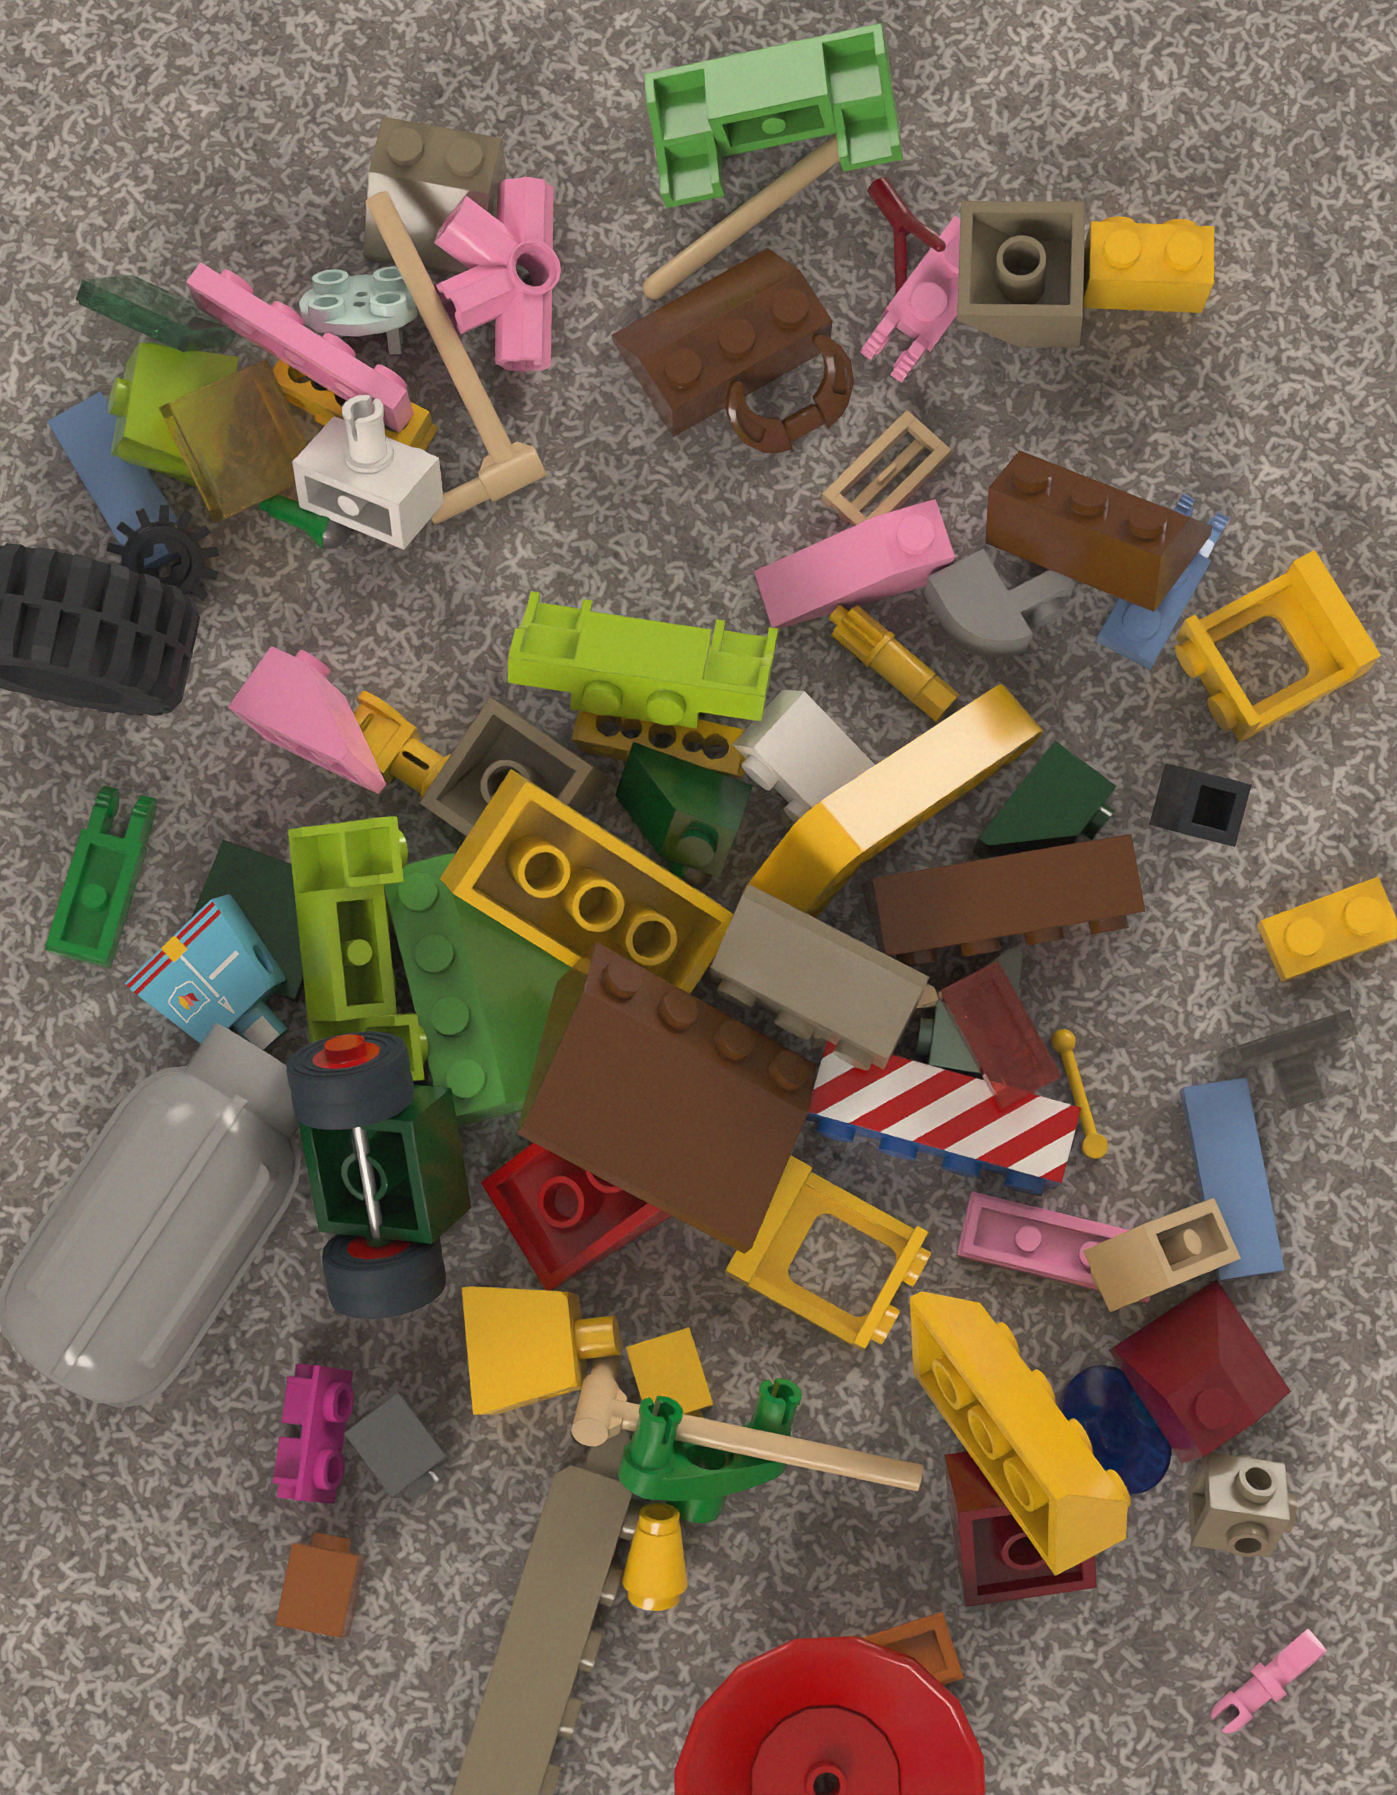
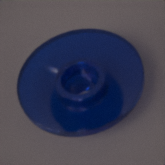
[1058,1365,1172,1496]

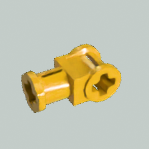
[353,690,451,800]

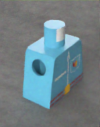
[125,894,288,1051]

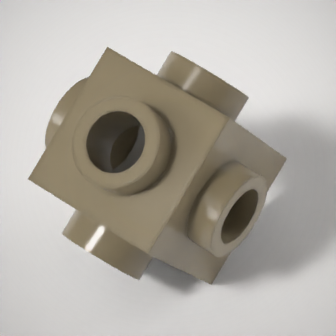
[1188,1452,1297,1558]

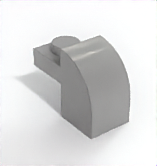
[924,548,1075,658]

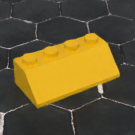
[910,1291,1131,1576]

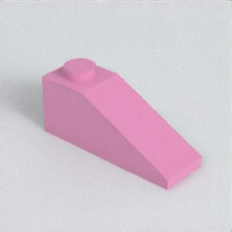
[754,499,955,629]
[228,646,386,795]

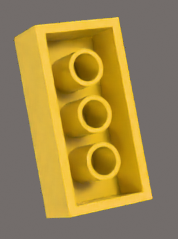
[439,769,734,994]

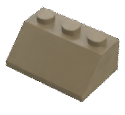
[710,884,929,1071]

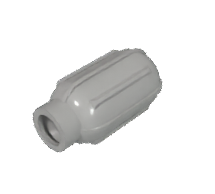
[0,1023,301,1408]

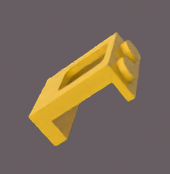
[1175,550,1381,742]
[725,1155,932,1351]

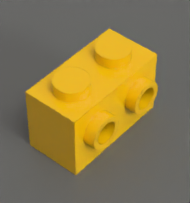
[1083,216,1214,313]

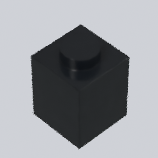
[1149,763,1252,847]

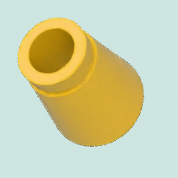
[621,1503,688,1611]

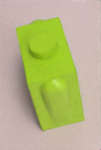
[108,342,239,489]

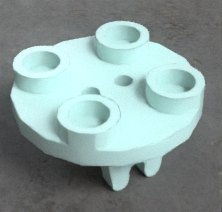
[299,266,419,355]

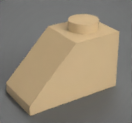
[1083,1198,1241,1312]

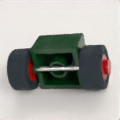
[286,1031,471,1319]

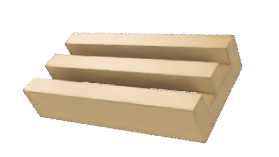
[821,410,952,526]

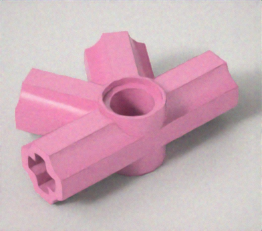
[434,176,561,372]

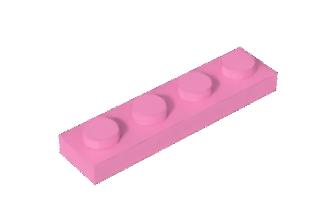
[186,262,413,434]

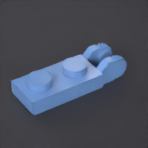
[1096,493,1230,670]

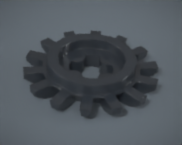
[106,505,219,601]

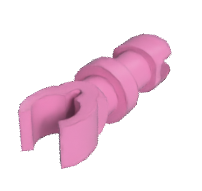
[1210,1629,1327,1734]

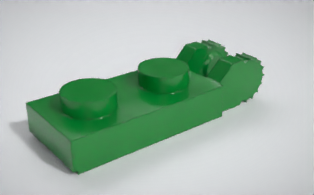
[45,785,157,969]

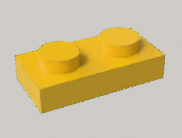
[1257,876,1397,983]

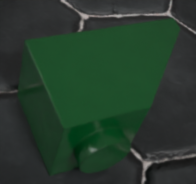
[973,740,1117,859]
[615,742,753,878]

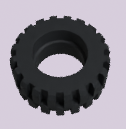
[0,543,200,716]

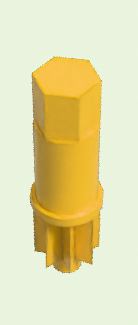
[828,605,960,722]

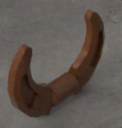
[725,333,854,454]

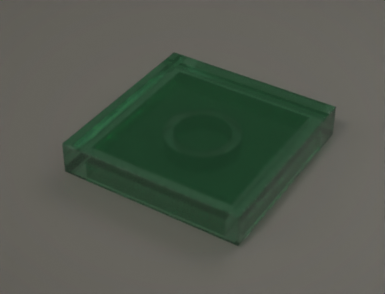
[76,275,236,352]

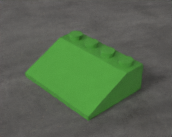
[384,853,572,1127]

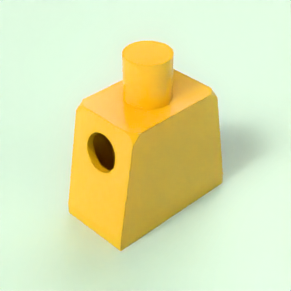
[462,1286,621,1415]

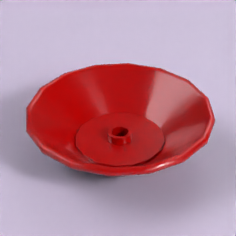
[674,1636,986,1795]

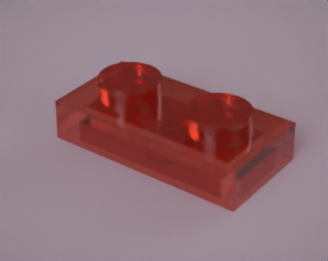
[938,961,1062,1110]

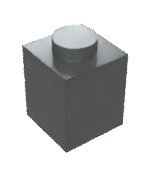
[344,1392,451,1501]

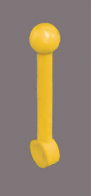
[1051,1029,1108,1159]

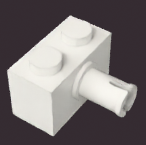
[292,395,444,550]

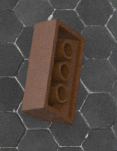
[862,834,1145,966]

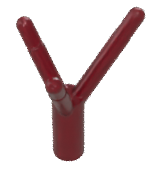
[867,177,946,294]

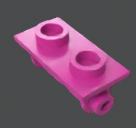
[272,1364,354,1504]

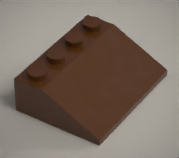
[516,942,816,1254]

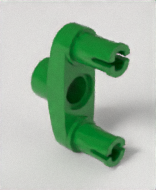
[618,1378,802,1523]

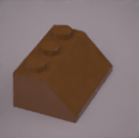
[611,248,833,437]
[985,450,1212,612]

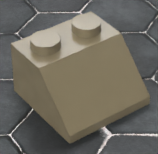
[363,116,507,275]
[957,201,1085,348]
[419,697,609,836]

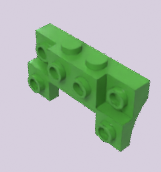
[644,23,903,208]

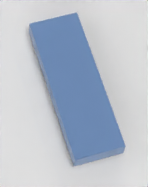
[47,391,180,569]
[1180,1077,1285,1281]

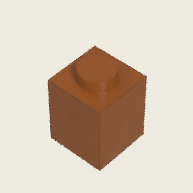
[275,1531,366,1638]

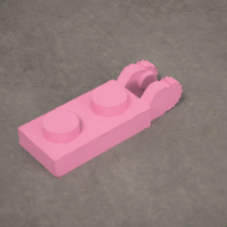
[860,216,960,383]

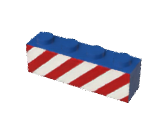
[805,1040,1081,1196]

